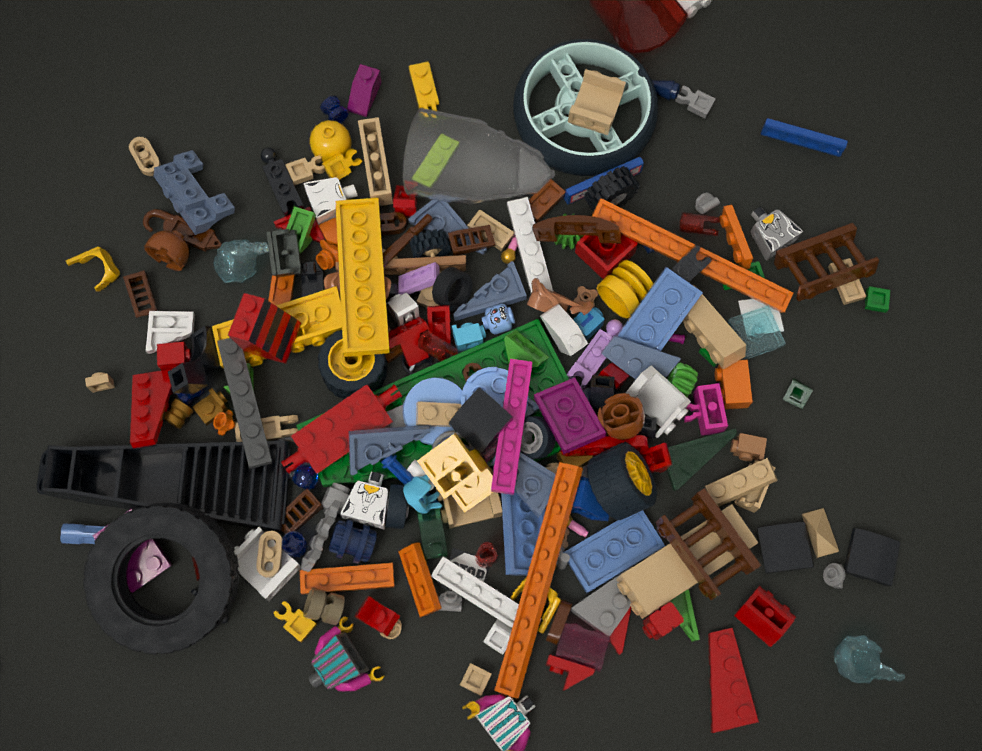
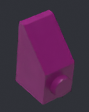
[347,64,381,117]

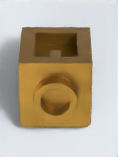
[193,388,228,426]

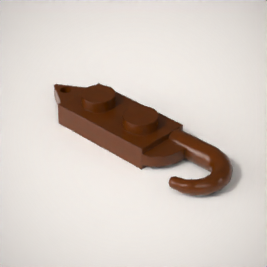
[143,209,223,252]

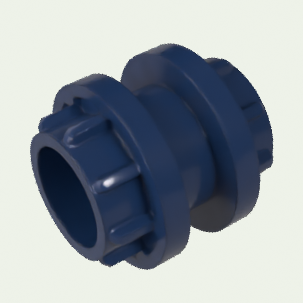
[329,519,377,564]

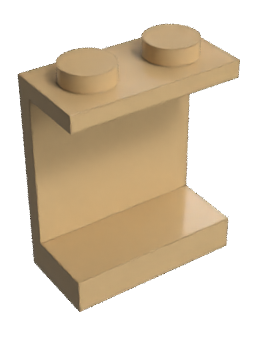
[568,69,626,135]
[436,468,502,529]

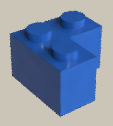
[571,477,609,521]

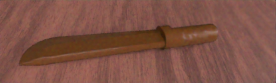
[382,214,433,267]

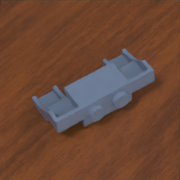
[154,150,235,235]

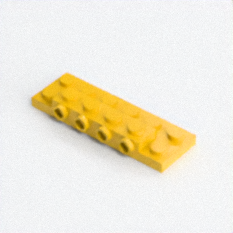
[212,286,342,369]

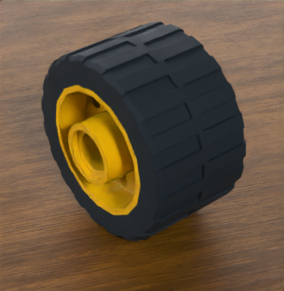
[318,330,387,400]
[587,442,657,520]

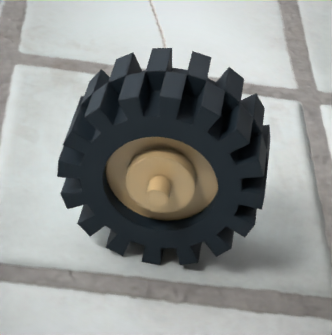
[410,229,451,258]

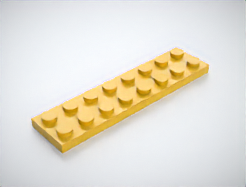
[335,198,390,357]

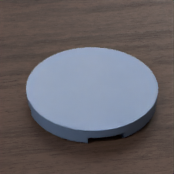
[461,367,528,414]
[402,378,462,445]

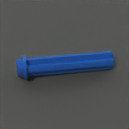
[381,454,439,511]

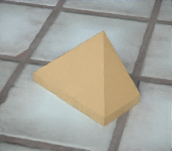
[802,508,839,558]

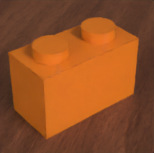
[715,360,753,409]

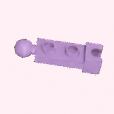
[567,319,623,390]

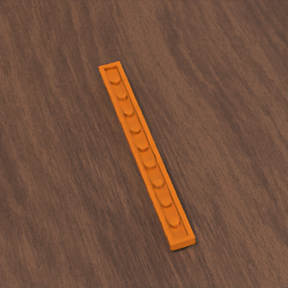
[592,198,793,313]
[495,462,583,698]

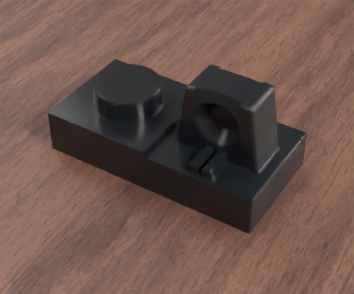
[301,262,324,297]

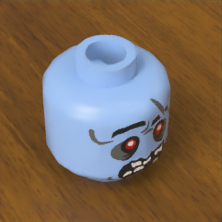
[482,303,515,335]

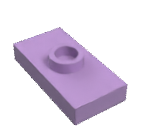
[398,262,439,295]

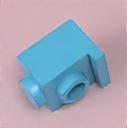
[452,323,486,353]

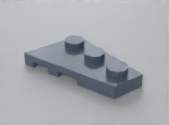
[601,335,681,380]
[492,452,556,518]

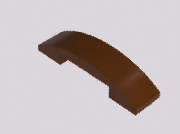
[532,215,622,243]

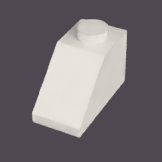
[387,293,419,327]
[540,304,588,356]

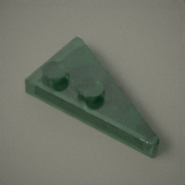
[667,428,737,492]

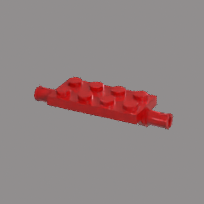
[281,384,402,474]

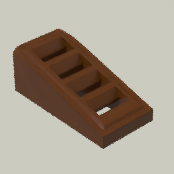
[448,225,495,256]
[123,271,158,318]
[282,489,323,538]

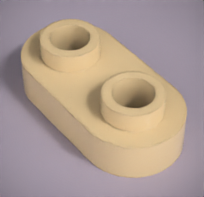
[129,137,161,176]
[256,531,284,578]

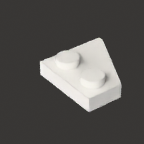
[146,311,195,354]

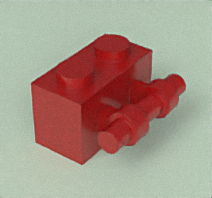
[734,586,796,647]

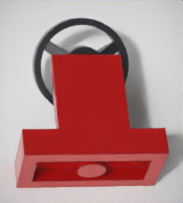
[388,317,432,375]

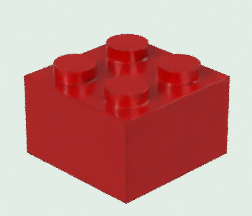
[575,234,638,279]

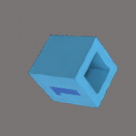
[573,308,605,341]

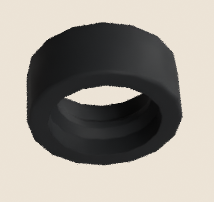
[432,267,472,311]

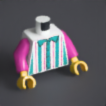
[462,694,535,751]

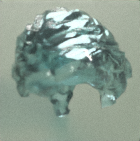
[214,239,269,283]
[834,635,905,684]

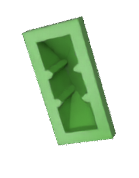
[504,330,549,367]

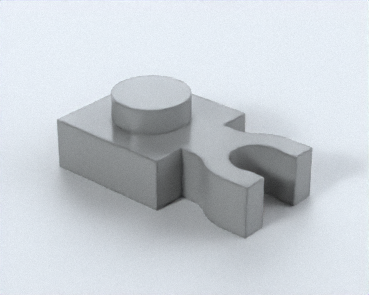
[676,85,716,118]

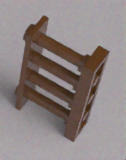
[774,223,879,302]
[655,488,761,600]

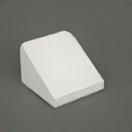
[483,619,512,655]

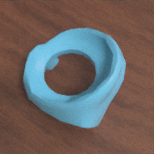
[403,475,442,514]

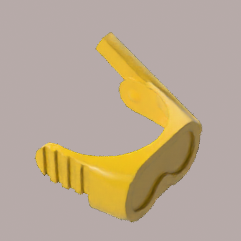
[65,246,120,292]
[510,577,561,633]

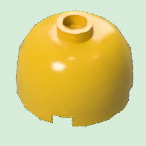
[310,120,352,163]

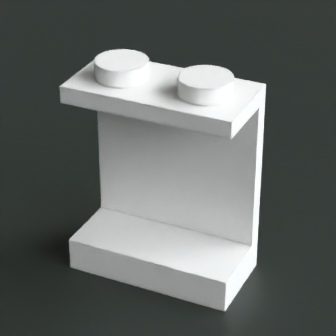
[626,366,691,438]
[234,527,301,601]

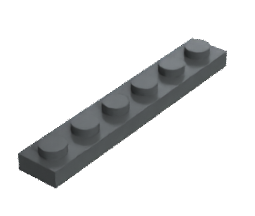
[217,338,272,469]

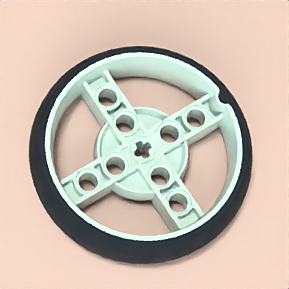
[513,39,658,176]

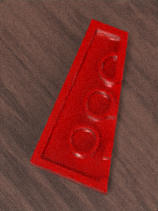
[130,369,173,448]
[708,628,759,733]

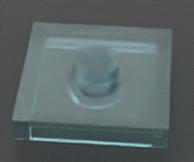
[728,305,786,360]

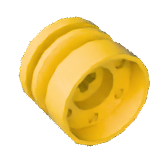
[597,260,653,318]

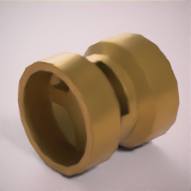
[163,399,194,429]

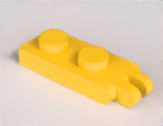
[409,62,439,115]

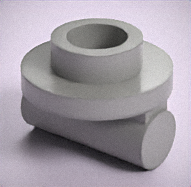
[695,192,720,214]
[556,547,570,570]
[823,563,845,589]
[439,591,462,612]

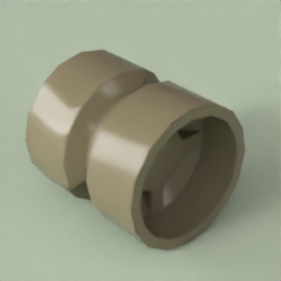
[303,587,345,625]

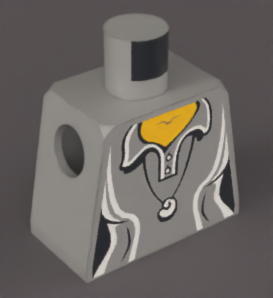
[750,207,803,261]

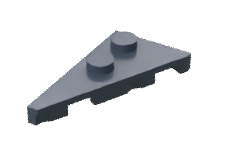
[408,194,487,255]
[453,261,527,321]
[348,425,430,475]

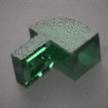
[417,508,448,560]

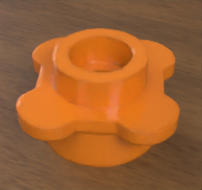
[213,410,235,436]

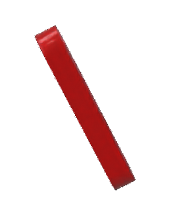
[561,435,649,456]

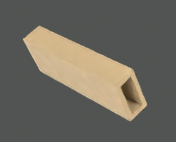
[616,505,758,619]

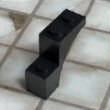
[168,326,221,394]
[590,375,656,438]

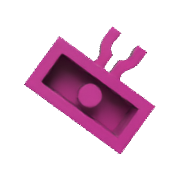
[684,383,728,436]

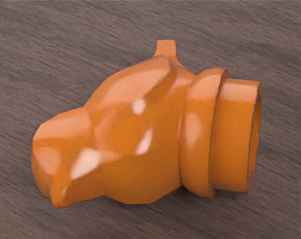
[316,239,339,270]

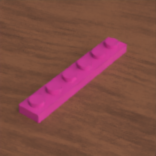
[491,359,532,495]

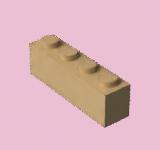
[358,117,393,206]
[683,285,746,369]

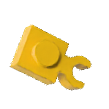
[322,149,362,180]
[274,601,317,643]

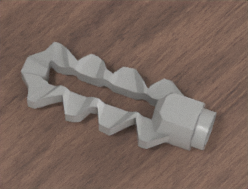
[301,483,350,572]

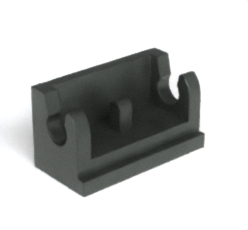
[266,229,302,277]

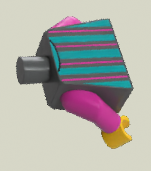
[309,617,384,691]

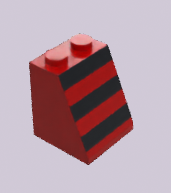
[228,293,301,364]

